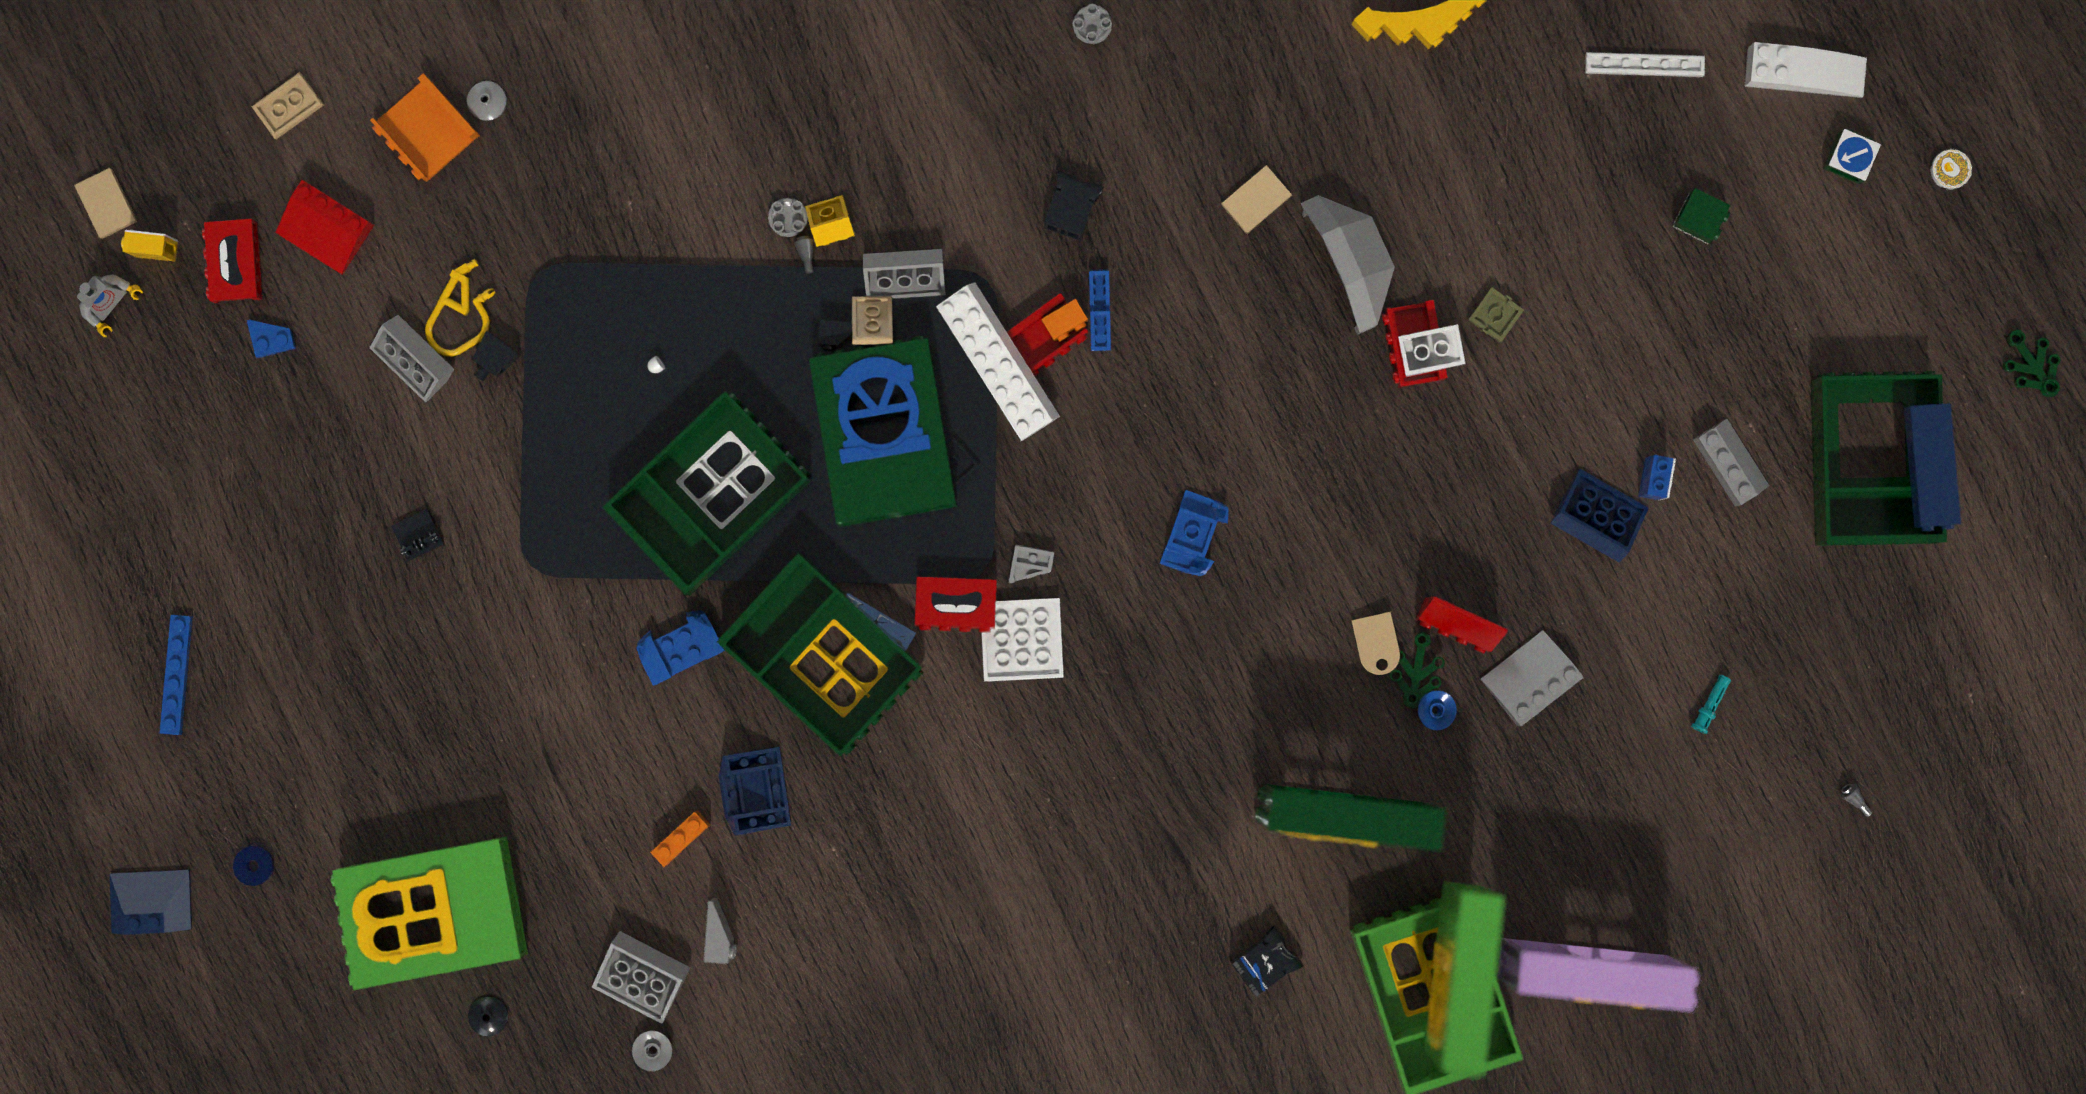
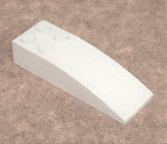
[1745,42,1867,98]

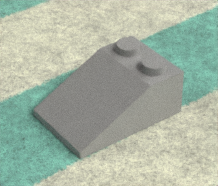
[704,898,737,964]

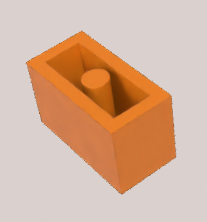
[1042,299,1088,342]

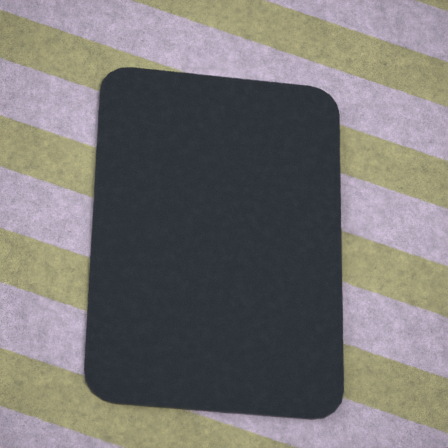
[520,263,999,584]

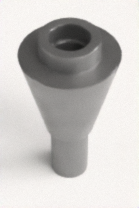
[794,236,814,274]
[1841,784,1873,817]

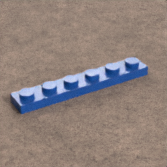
[160,615,193,735]

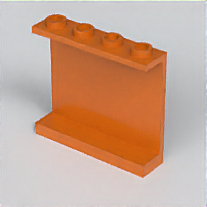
[370,73,480,182]

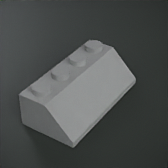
[863,249,946,298]
[370,315,454,403]
[1693,419,1769,506]

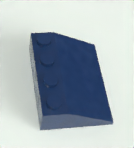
[1551,469,1649,563]

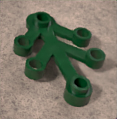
[2003,330,2061,397]
[1390,632,1445,709]

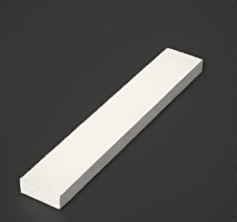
[1585,52,1705,77]

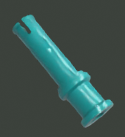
[1691,675,1731,734]

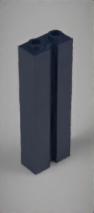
[1904,403,1961,531]

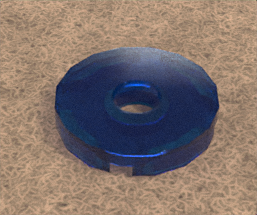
[233,846,274,886]

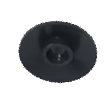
[468,996,508,1037]

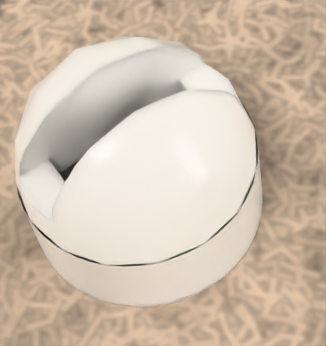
[648,356,665,373]

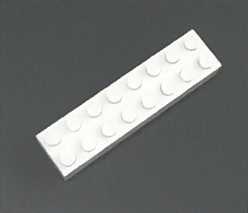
[936,283,1060,441]

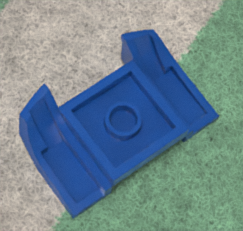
[1160,490,1228,576]
[636,610,725,686]

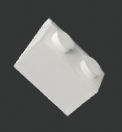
[1398,325,1465,377]

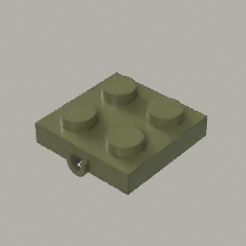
[1468,287,1524,343]

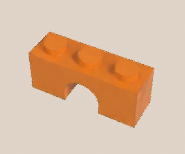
[650,810,711,867]

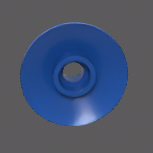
[1418,690,1457,730]

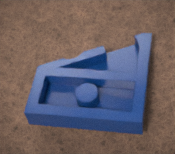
[247,320,296,358]

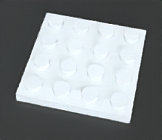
[982,598,1063,681]

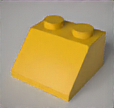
[805,195,854,247]

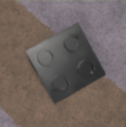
[391,509,444,562]

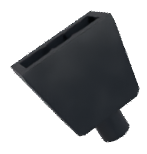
[472,331,521,381]

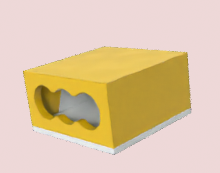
[121,230,178,261]

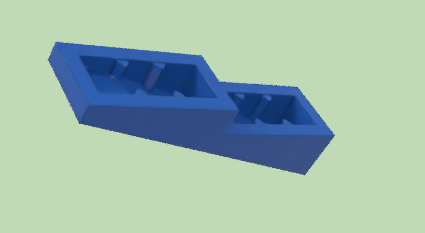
[1089,269,1111,351]

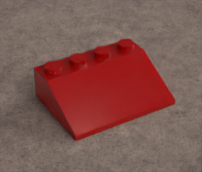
[275,180,374,275]
[1416,596,1508,654]

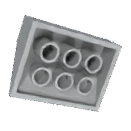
[1481,630,1584,726]
[592,931,690,1024]

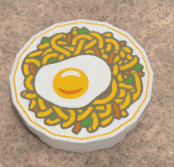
[1930,149,1972,190]

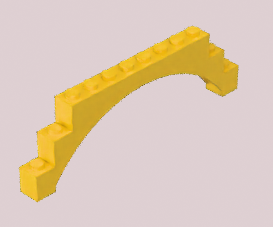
[1352,0,1486,49]

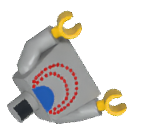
[77,274,143,337]

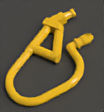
[425,259,495,357]

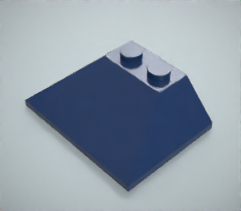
[719,747,791,835]
[110,870,192,935]

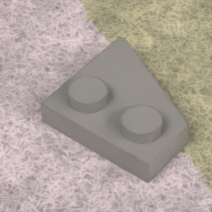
[1009,545,1055,583]

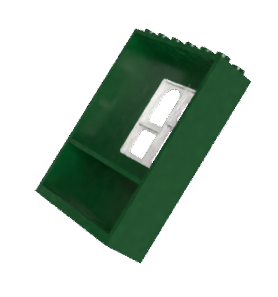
[602,392,811,595]

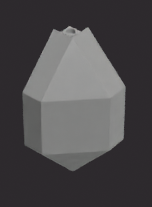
[1300,195,1395,335]

